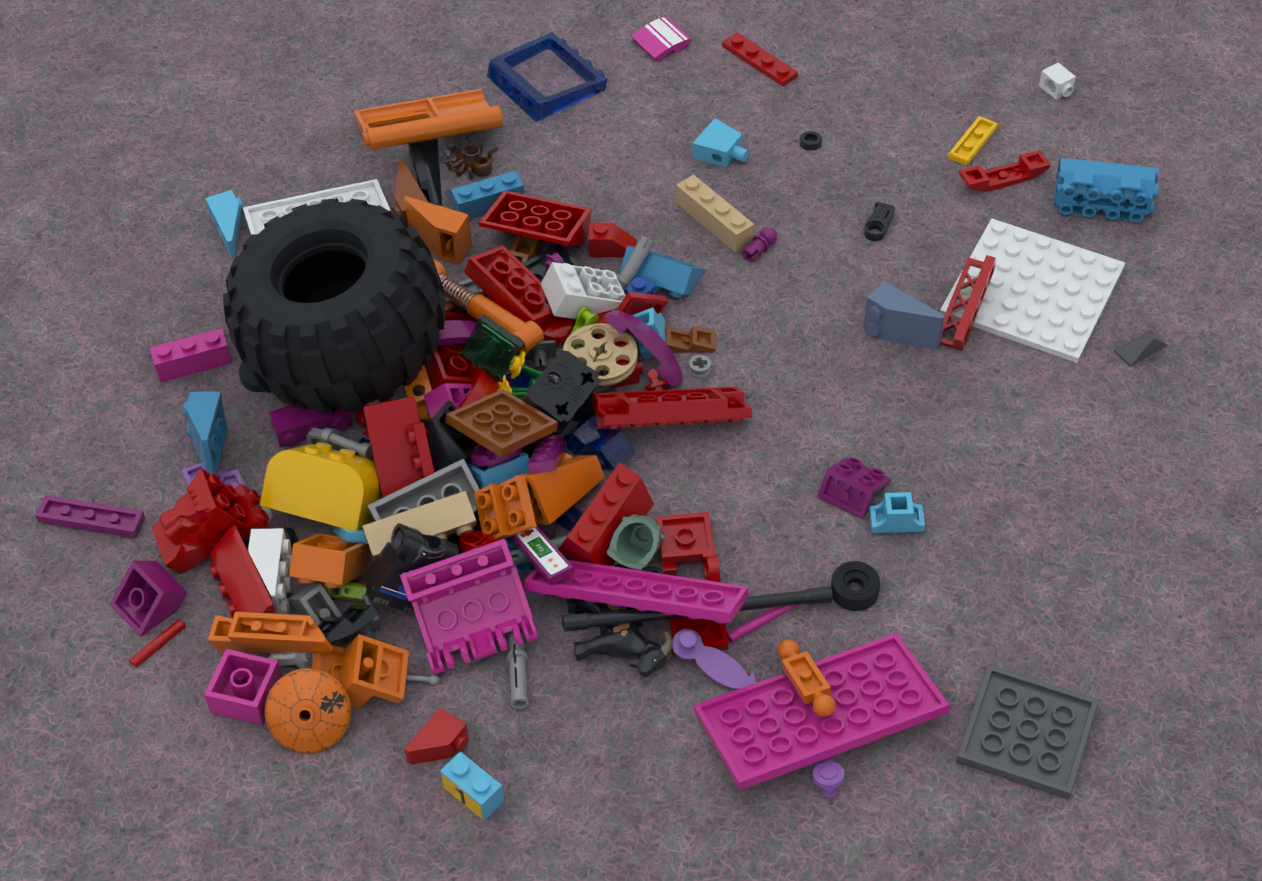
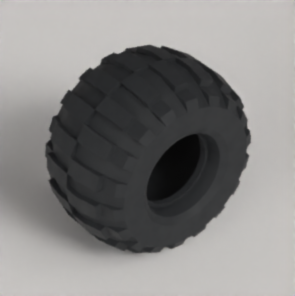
[223,198,445,414]

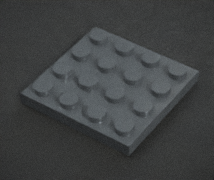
[956,665,1099,799]

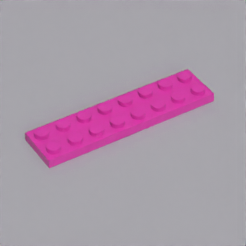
[524,560,749,623]

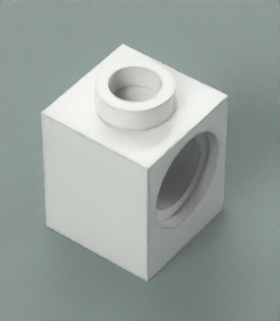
[1039,63,1076,100]

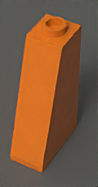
[516,455,605,525]

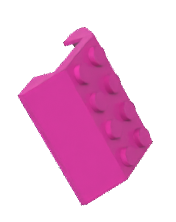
[400,539,539,675]

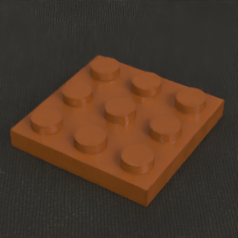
[446,389,558,457]

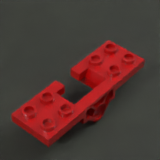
[656,512,729,655]

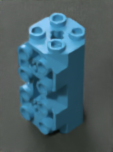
[1054,158,1159,223]

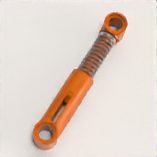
[433,260,544,354]

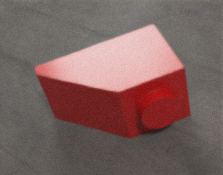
[589,223,637,258]
[404,707,469,765]

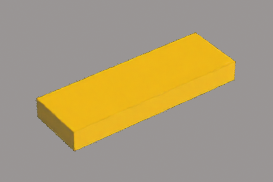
[947,116,999,166]

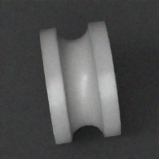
[689,355,711,378]

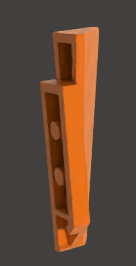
[208,612,333,654]

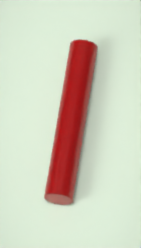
[129,619,186,668]

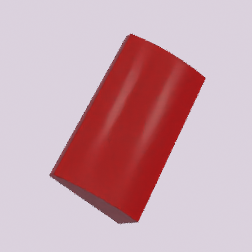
[464,245,557,328]

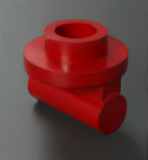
[644,369,669,391]

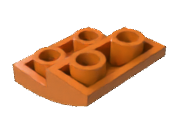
[474,475,537,540]

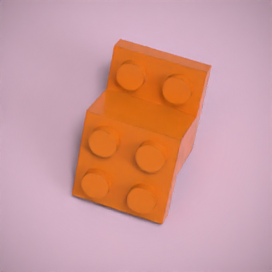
[311,634,409,709]

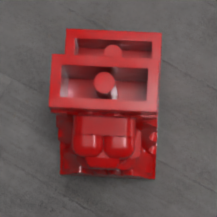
[151,468,270,574]

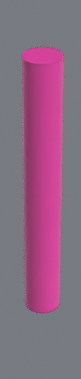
[727,605,798,643]

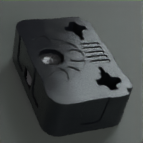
[522,350,601,435]

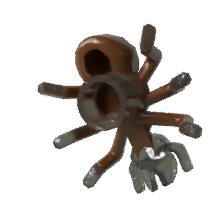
[440,136,498,179]

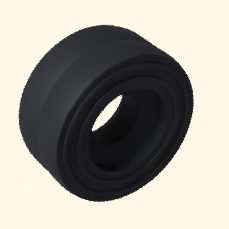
[831,561,880,611]

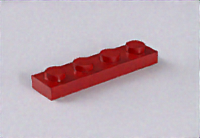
[722,32,798,87]

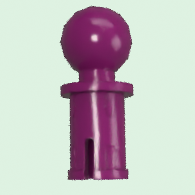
[741,227,777,262]

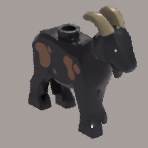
[566,598,673,677]

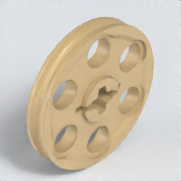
[563,323,638,386]

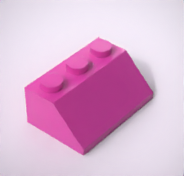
[150,328,232,383]

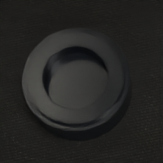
[799,131,822,151]

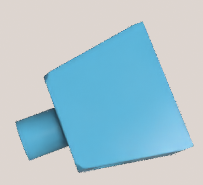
[693,118,749,167]

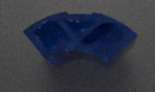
[564,415,635,470]

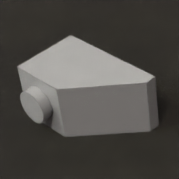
[289,583,342,643]

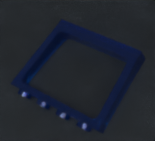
[487,32,607,122]

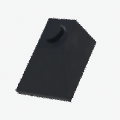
[428,400,479,470]

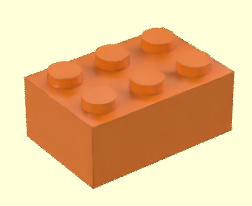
[289,533,369,588]

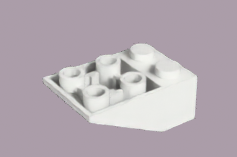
[541,262,626,319]
[248,528,292,614]

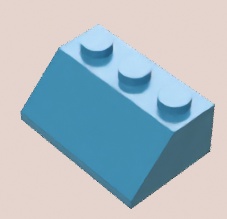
[446,171,524,220]
[619,246,706,298]

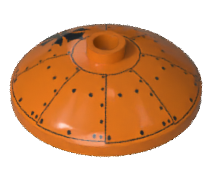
[265,668,351,754]

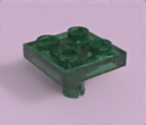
[461,314,525,381]

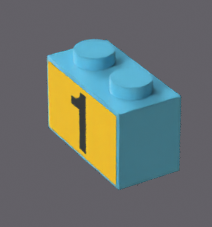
[440,752,504,820]

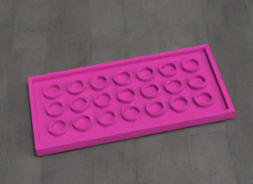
[694,633,950,790]

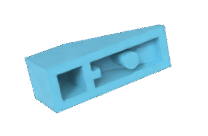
[205,190,244,257]

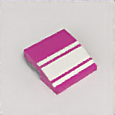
[631,16,692,62]

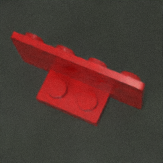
[363,397,434,498]

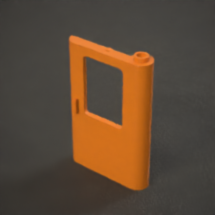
[354,89,503,150]

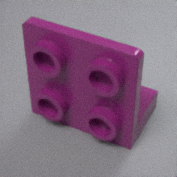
[817,457,891,519]

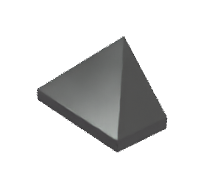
[1114,330,1168,367]

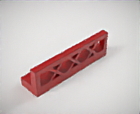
[941,255,996,351]

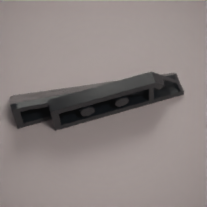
[408,120,442,206]

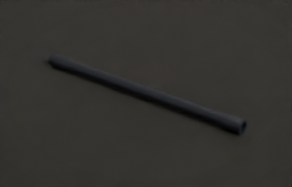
[562,586,833,632]

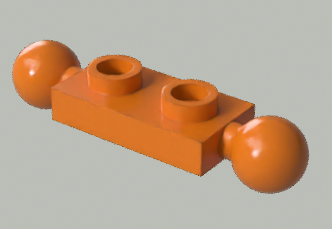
[777,639,836,717]

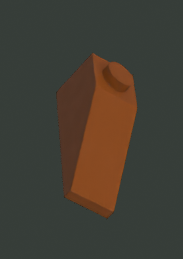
[393,160,428,225]

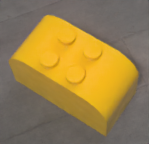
[260,442,382,531]

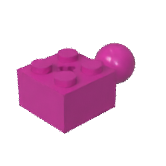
[204,649,310,725]

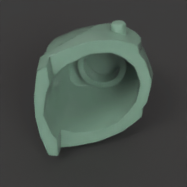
[607,514,666,570]

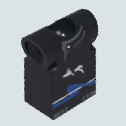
[362,523,459,615]

